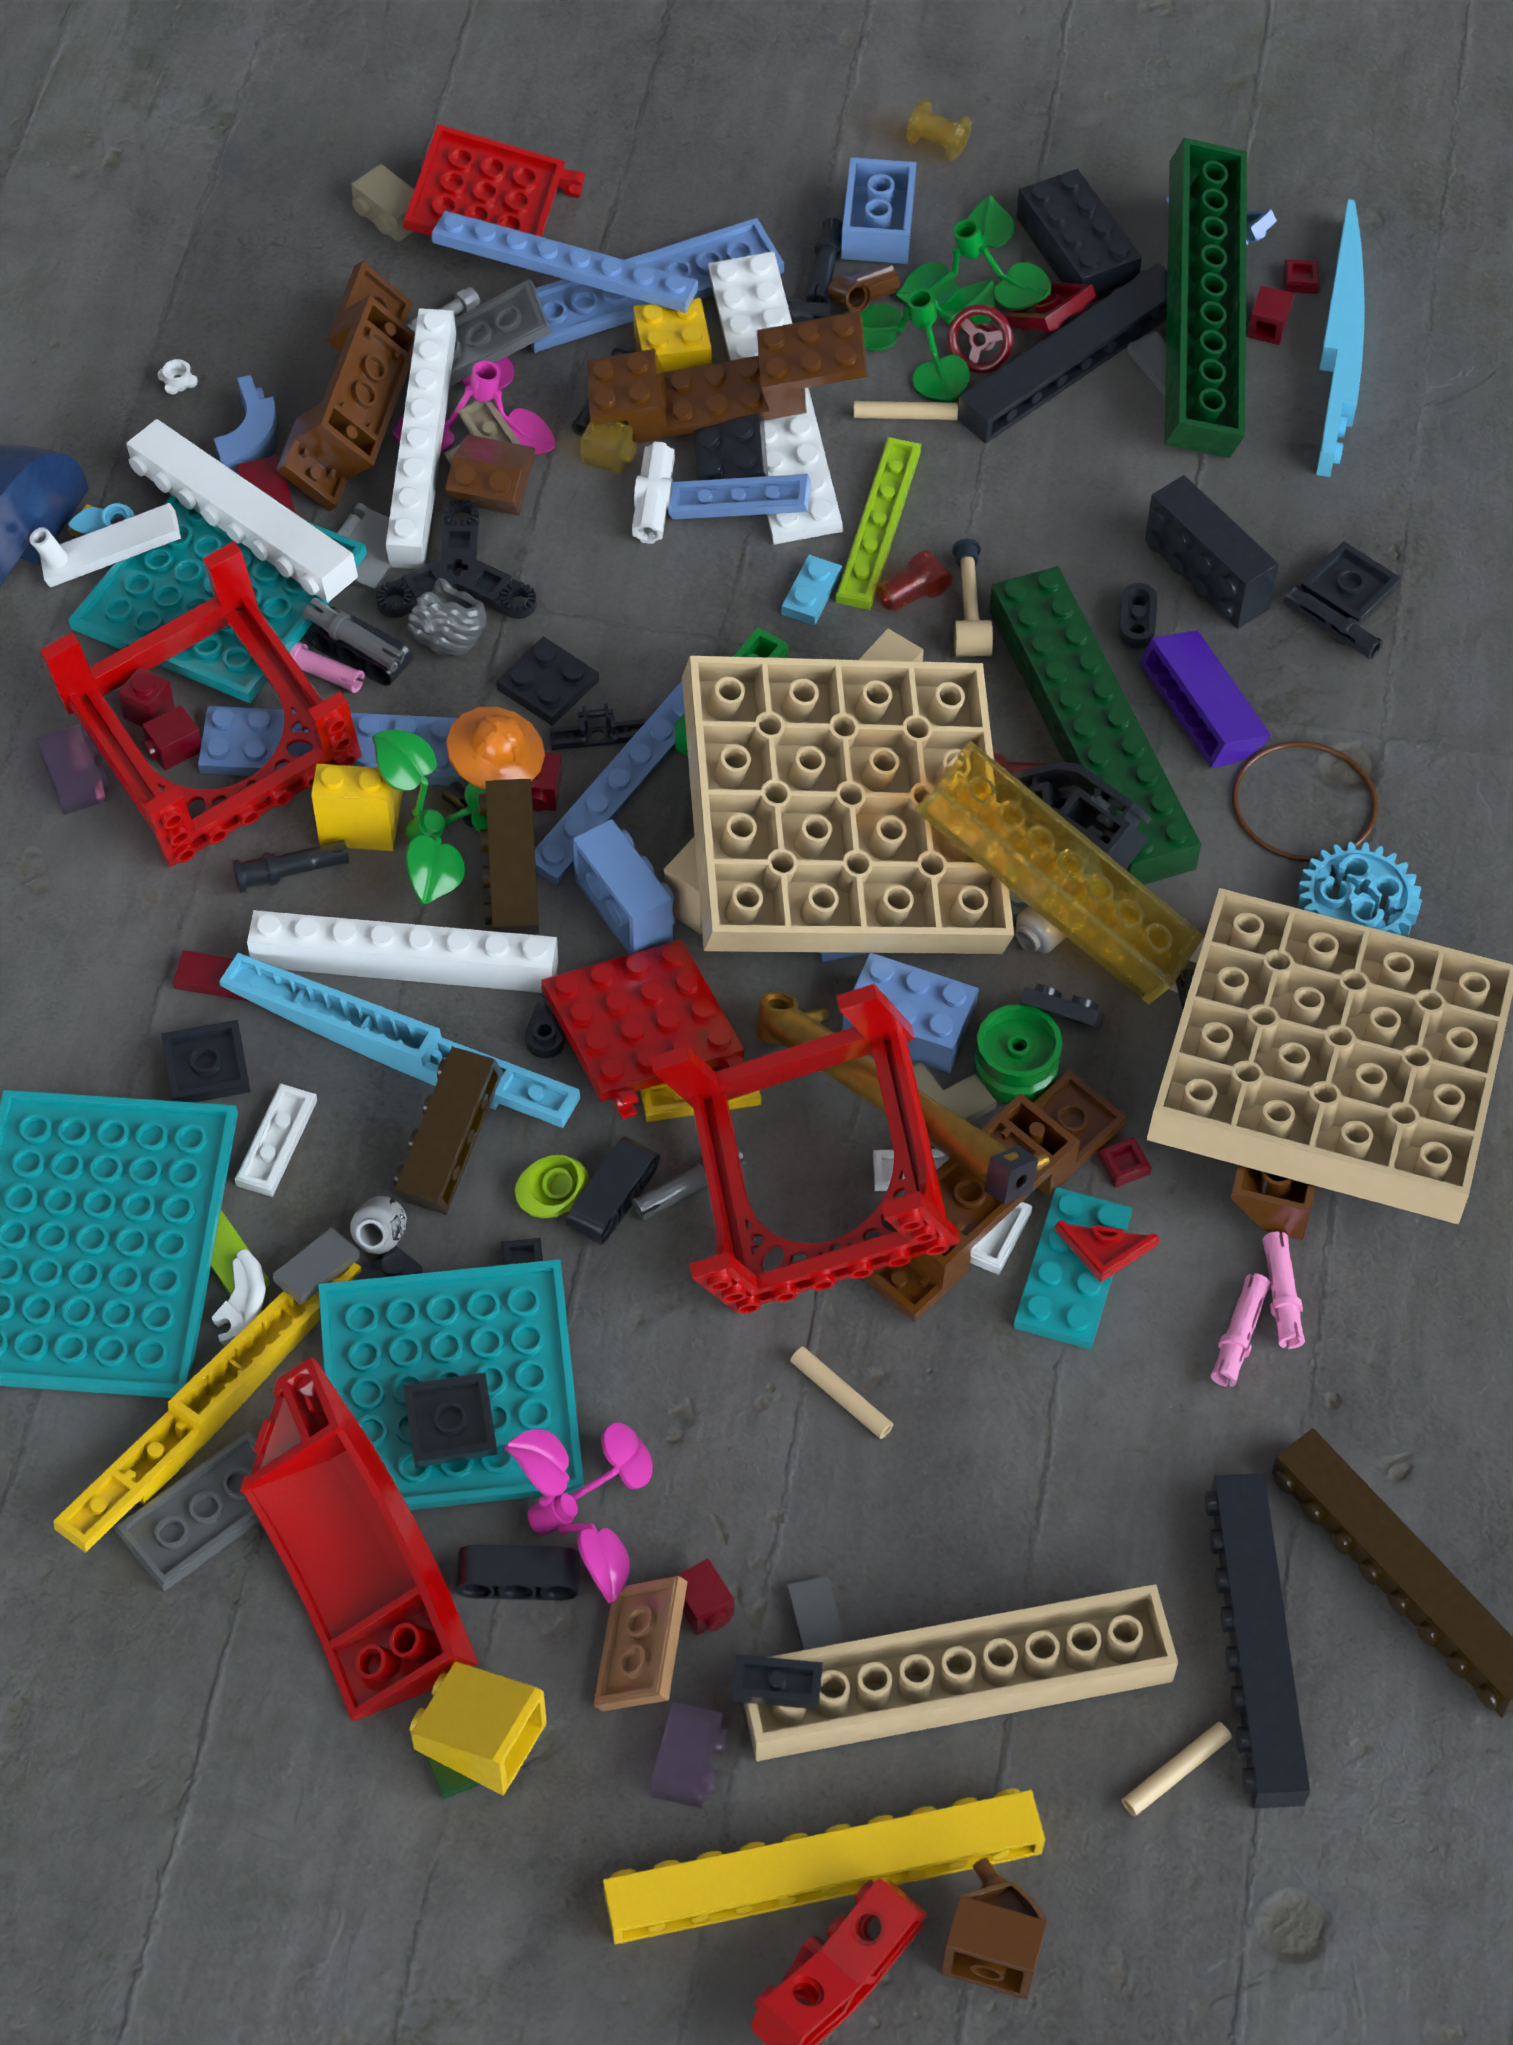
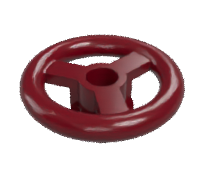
[947,304,1013,373]

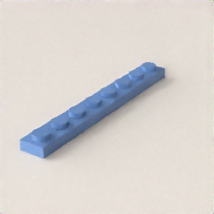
[432,211,698,313]
[535,681,685,886]

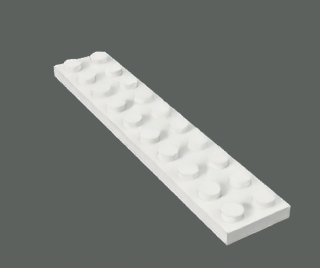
[708,251,843,545]

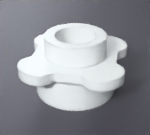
[158,359,198,394]

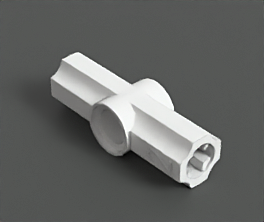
[632,442,675,544]

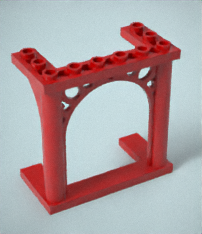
[40,541,362,868]
[650,984,961,1314]

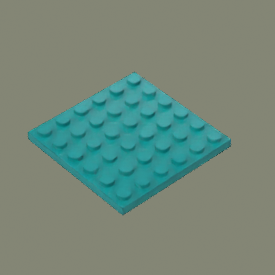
[68,495,367,703]
[318,1259,584,1510]

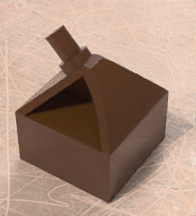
[942,1857,1047,2000]

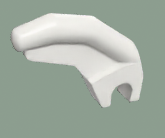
[212,1249,266,1347]

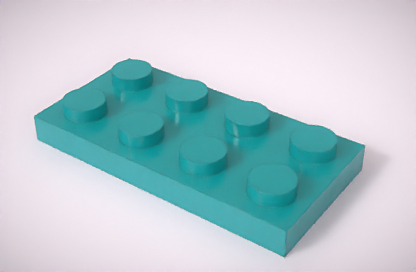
[1014,1187,1133,1350]

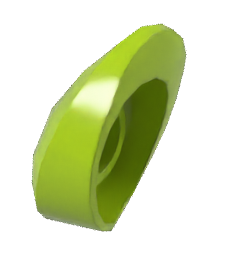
[515,1155,590,1219]

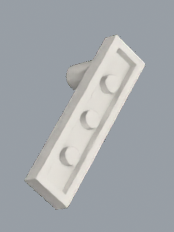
[30,503,181,588]

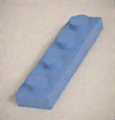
[669,474,811,520]

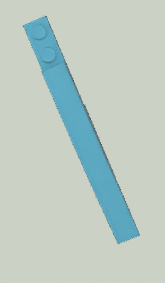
[1316,199,1365,477]
[219,953,581,1128]

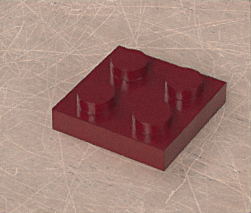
[1003,282,1097,332]

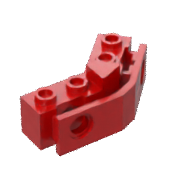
[750,1877,929,2045]

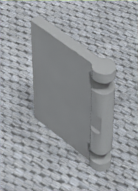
[337,503,391,592]

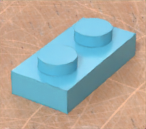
[781,555,842,626]

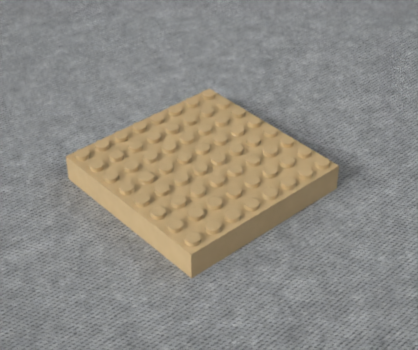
[682,656,1014,954]
[1147,888,1513,1225]

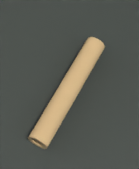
[854,401,958,420]
[790,1346,893,1439]
[1121,1722,1232,1817]

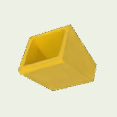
[311,764,403,851]
[409,1661,547,1796]

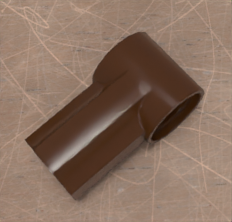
[828,263,900,312]

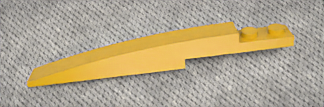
[53,1263,361,1553]

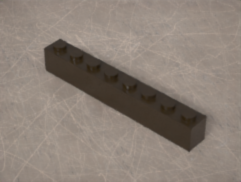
[1272,1428,1513,1718]

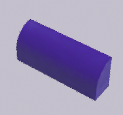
[1139,630,1271,768]

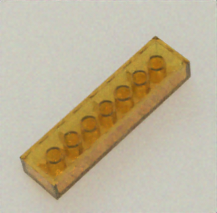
[914,741,1205,1005]

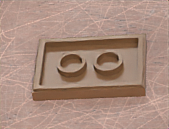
[593,1576,688,1711]

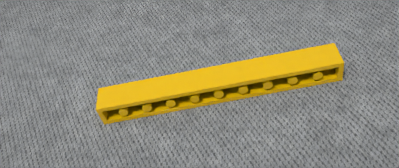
[603,1789,1045,1945]

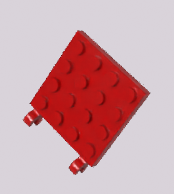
[403,124,586,237]
[541,939,744,1120]

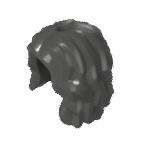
[406,578,487,657]

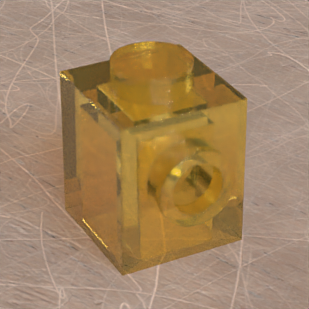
[581,421,637,474]

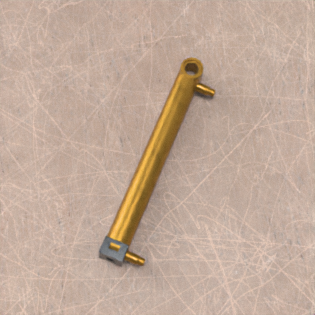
[755,991,1049,1204]

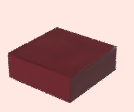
[1284,259,1320,294]
[1098,1137,1152,1188]

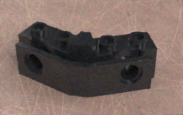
[996,761,1152,870]

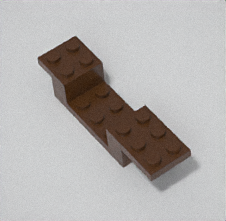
[276,261,415,511]
[587,311,867,443]
[863,1069,1128,1322]

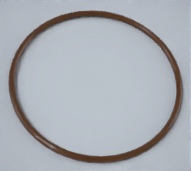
[1232,742,1378,861]

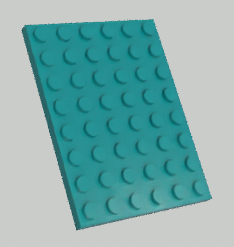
[0,1090,238,1398]

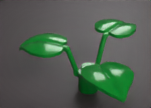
[896,195,1052,310]
[860,279,995,402]
[372,730,488,905]

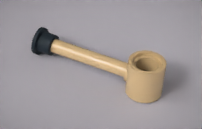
[952,538,993,657]

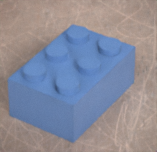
[841,157,917,264]
[573,819,675,954]
[842,953,979,1073]

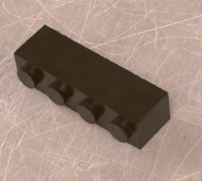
[479,779,539,935]
[394,1046,503,1215]

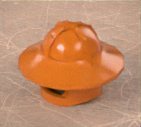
[446,707,545,790]

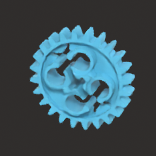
[1297,842,1422,936]

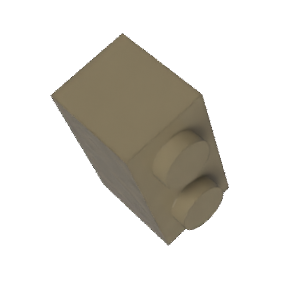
[351,164,414,242]

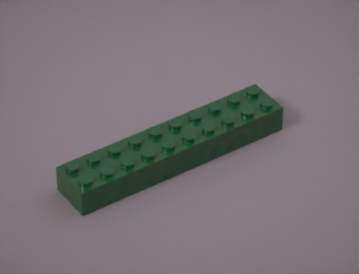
[1164,137,1247,458]
[989,566,1201,890]

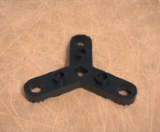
[376,498,537,619]

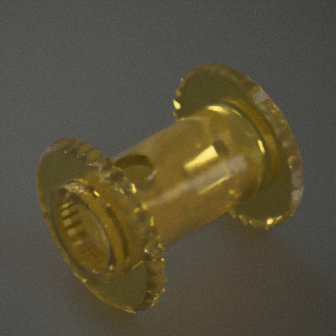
[906,99,971,161]

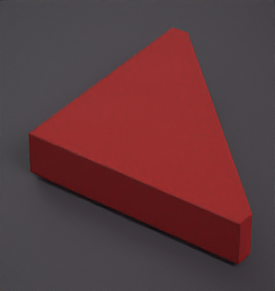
[1055,1220,1160,1283]

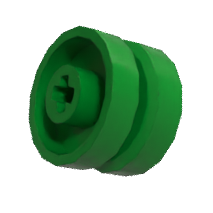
[974,1004,1063,1104]

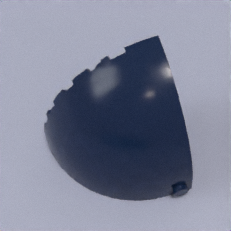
[0,444,89,586]

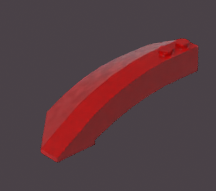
[239,1357,479,1721]

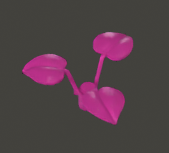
[392,357,555,456]
[504,1422,653,1604]

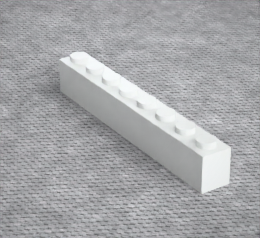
[386,308,456,569]
[126,419,358,603]
[247,910,558,993]

